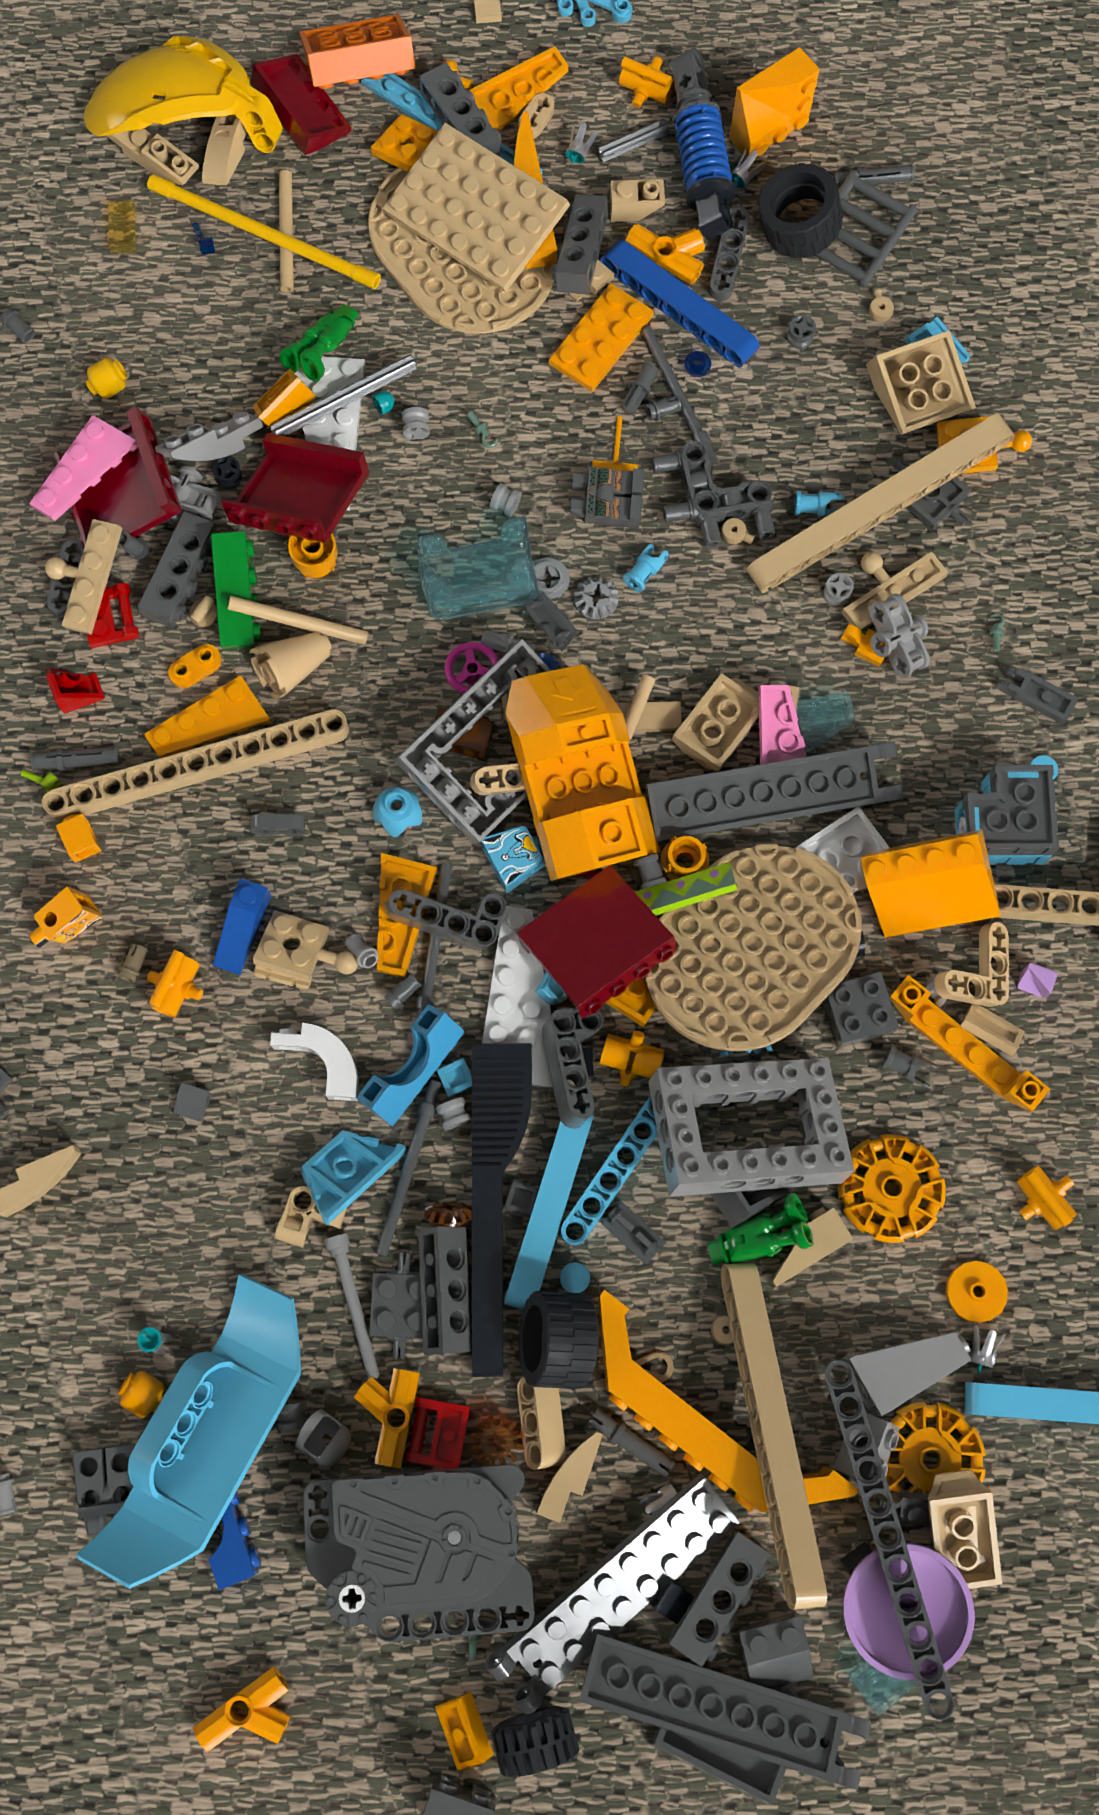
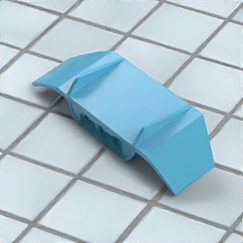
[76,1274,301,1589]

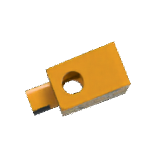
[29,886,103,948]

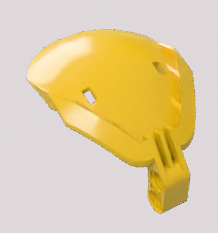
[83,36,283,153]

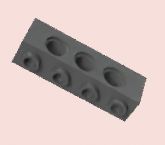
[419,62,502,157]
[552,194,608,295]
[138,511,218,629]
[418,1227,472,1355]
[667,1530,770,1667]

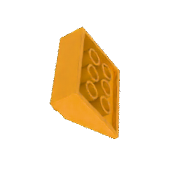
[861,829,1001,938]

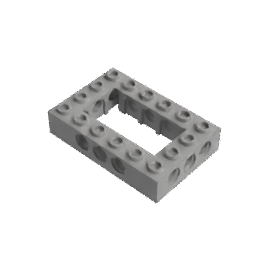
[394,639,551,844]
[648,1058,854,1197]

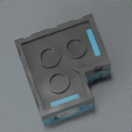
[955,765,1059,865]

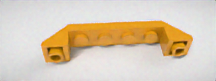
[890,975,1050,1112]

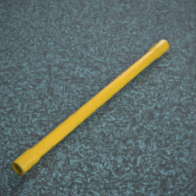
[147,174,381,290]

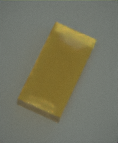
[108,201,138,254]

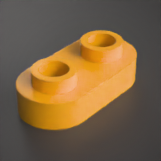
[168,644,222,689]

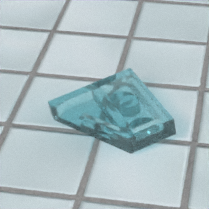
[796,692,856,755]

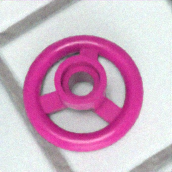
[444,642,499,694]

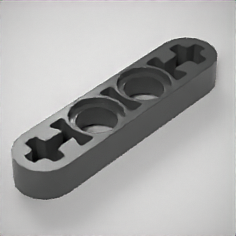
[709,206,749,301]

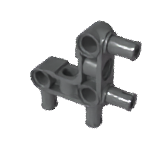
[651,441,775,549]

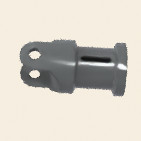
[881,1044,939,1087]

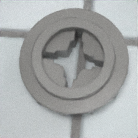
[525,558,570,600]
[574,576,618,619]

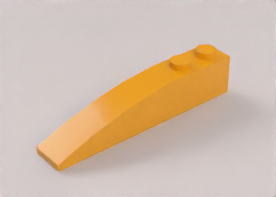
[514,111,557,269]

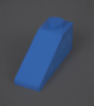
[213,878,272,976]

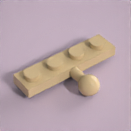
[45,519,123,635]
[842,552,949,632]

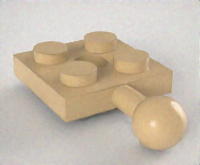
[253,910,358,981]

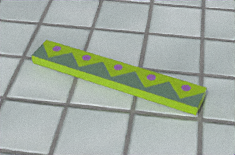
[635,862,738,916]

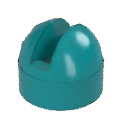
[372,391,395,415]

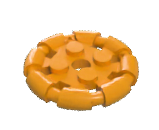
[838,1134,946,1243]
[886,1401,986,1493]

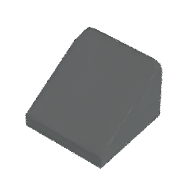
[173,1082,212,1122]

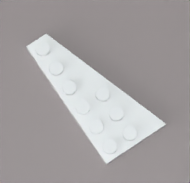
[296,356,365,511]
[794,806,890,892]
[482,906,553,1089]

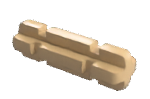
[254,965,312,990]

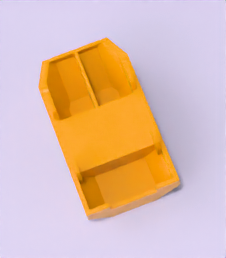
[505,664,660,881]

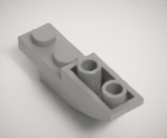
[155,411,263,461]

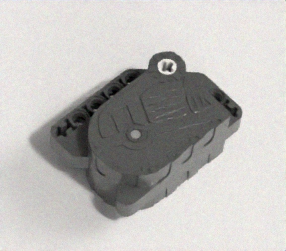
[303,1463,534,1642]

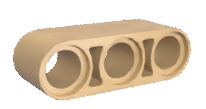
[517,1377,566,1470]

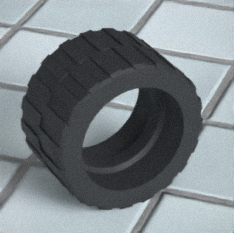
[758,163,843,258]
[518,1291,599,1389]

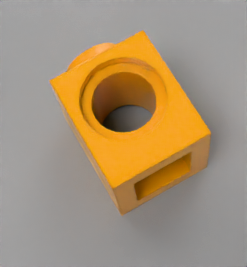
[56,813,102,863]

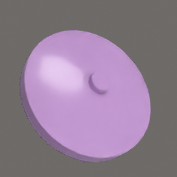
[843,1543,975,1680]

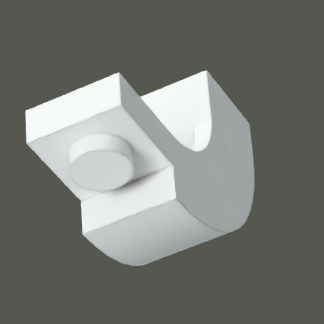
[270,1023,359,1101]

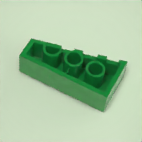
[211,531,262,650]

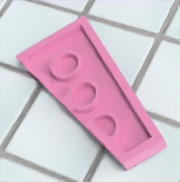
[29,415,138,521]
[758,685,806,764]

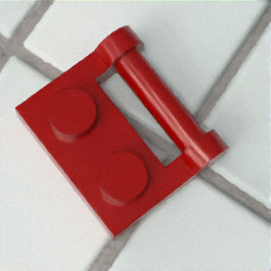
[87,583,139,648]
[404,1397,470,1468]

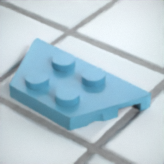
[301,1130,406,1225]

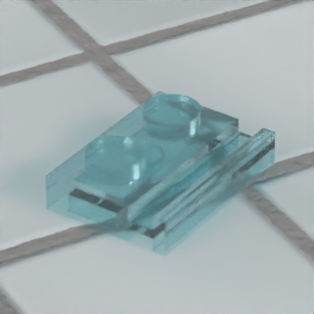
[847,1660,918,1716]

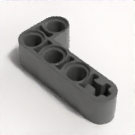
[384,890,506,951]
[542,1008,603,1129]

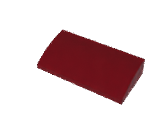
[250,54,352,155]

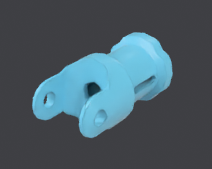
[794,491,845,517]
[622,544,669,592]

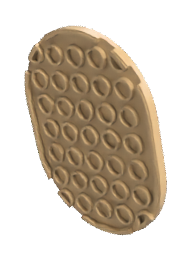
[368,168,554,334]
[645,844,862,1051]

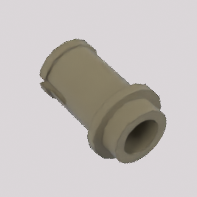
[118,944,149,983]

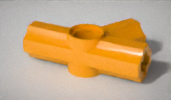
[625,224,705,285]
[354,1368,420,1469]
[192,1665,291,1752]

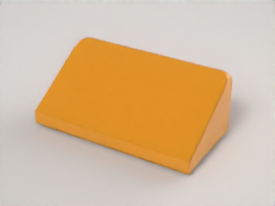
[435,1691,494,1771]

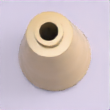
[250,632,332,700]

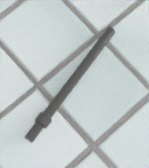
[642,327,718,465]
[415,863,452,1017]
[375,1080,442,1257]

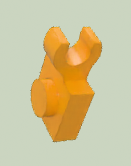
[841,624,885,667]

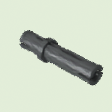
[833,164,914,189]
[30,746,120,771]
[587,1407,675,1478]

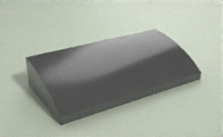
[650,1727,786,1805]

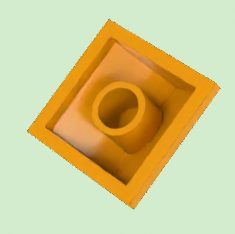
[252,368,317,427]

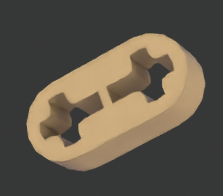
[518,93,554,139]

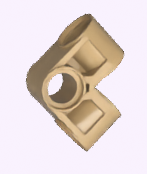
[274,1186,347,1248]

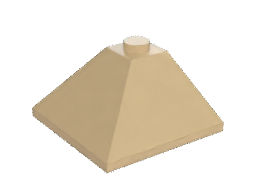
[866,330,976,435]

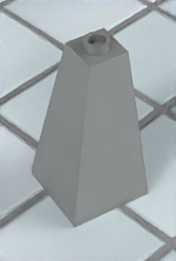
[841,1332,971,1416]

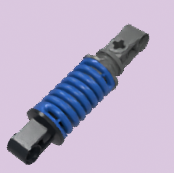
[670,47,736,240]

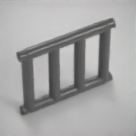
[814,170,918,288]

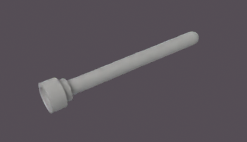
[324,1233,379,1379]

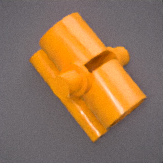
[619,56,675,108]
[147,950,203,1018]
[599,1031,665,1087]
[1016,1165,1077,1231]

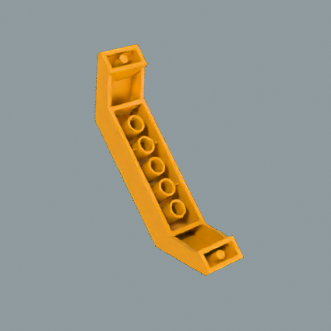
[598,1290,859,1512]

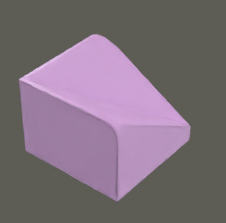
[1017,963,1058,999]

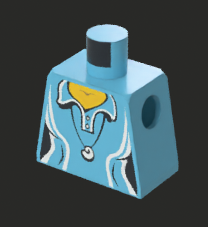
[481,826,544,893]

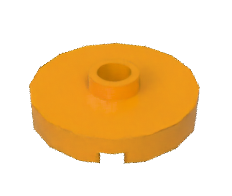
[945,1261,1008,1323]

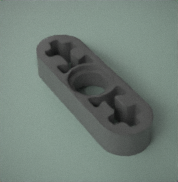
[47,539,84,618]

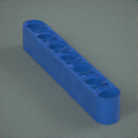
[600,239,760,368]

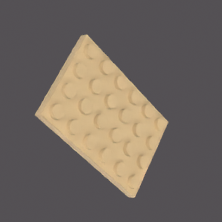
[382,123,570,292]

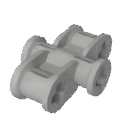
[164,466,222,526]
[869,593,930,678]

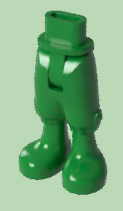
[279,305,359,382]
[707,1193,814,1265]

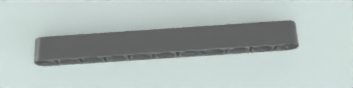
[825,1359,955,1720]

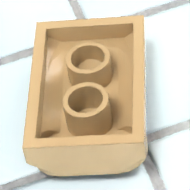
[672,673,759,772]
[927,1469,1002,1589]

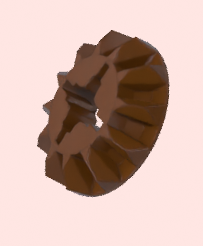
[424,1201,472,1227]

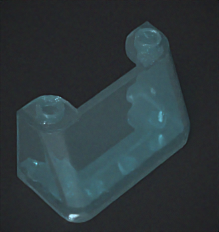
[417,516,539,620]

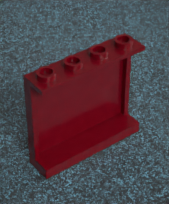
[54,407,182,547]
[221,433,370,543]
[516,865,677,1019]

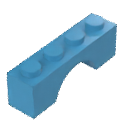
[356,1004,465,1127]

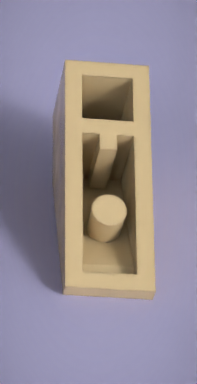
[770,1207,853,1288]

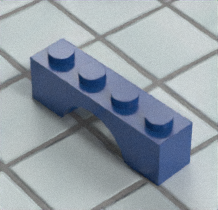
[208,1491,261,1590]

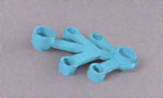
[556,0,632,27]

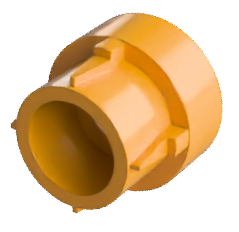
[288,534,338,579]
[659,836,709,882]

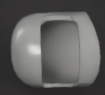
[295,1409,352,1467]

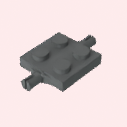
[893,457,971,530]
[369,1253,423,1359]

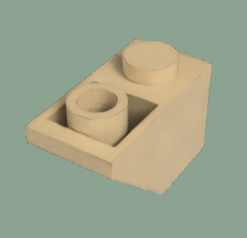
[609,179,665,222]

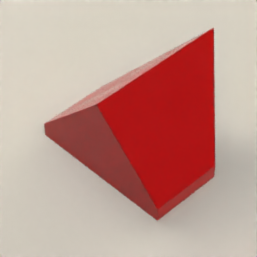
[46,667,105,714]

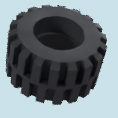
[491,1706,579,1777]

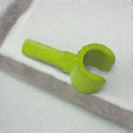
[21,770,62,792]

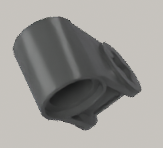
[629,854,667,891]

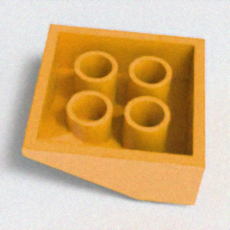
[729,47,820,159]

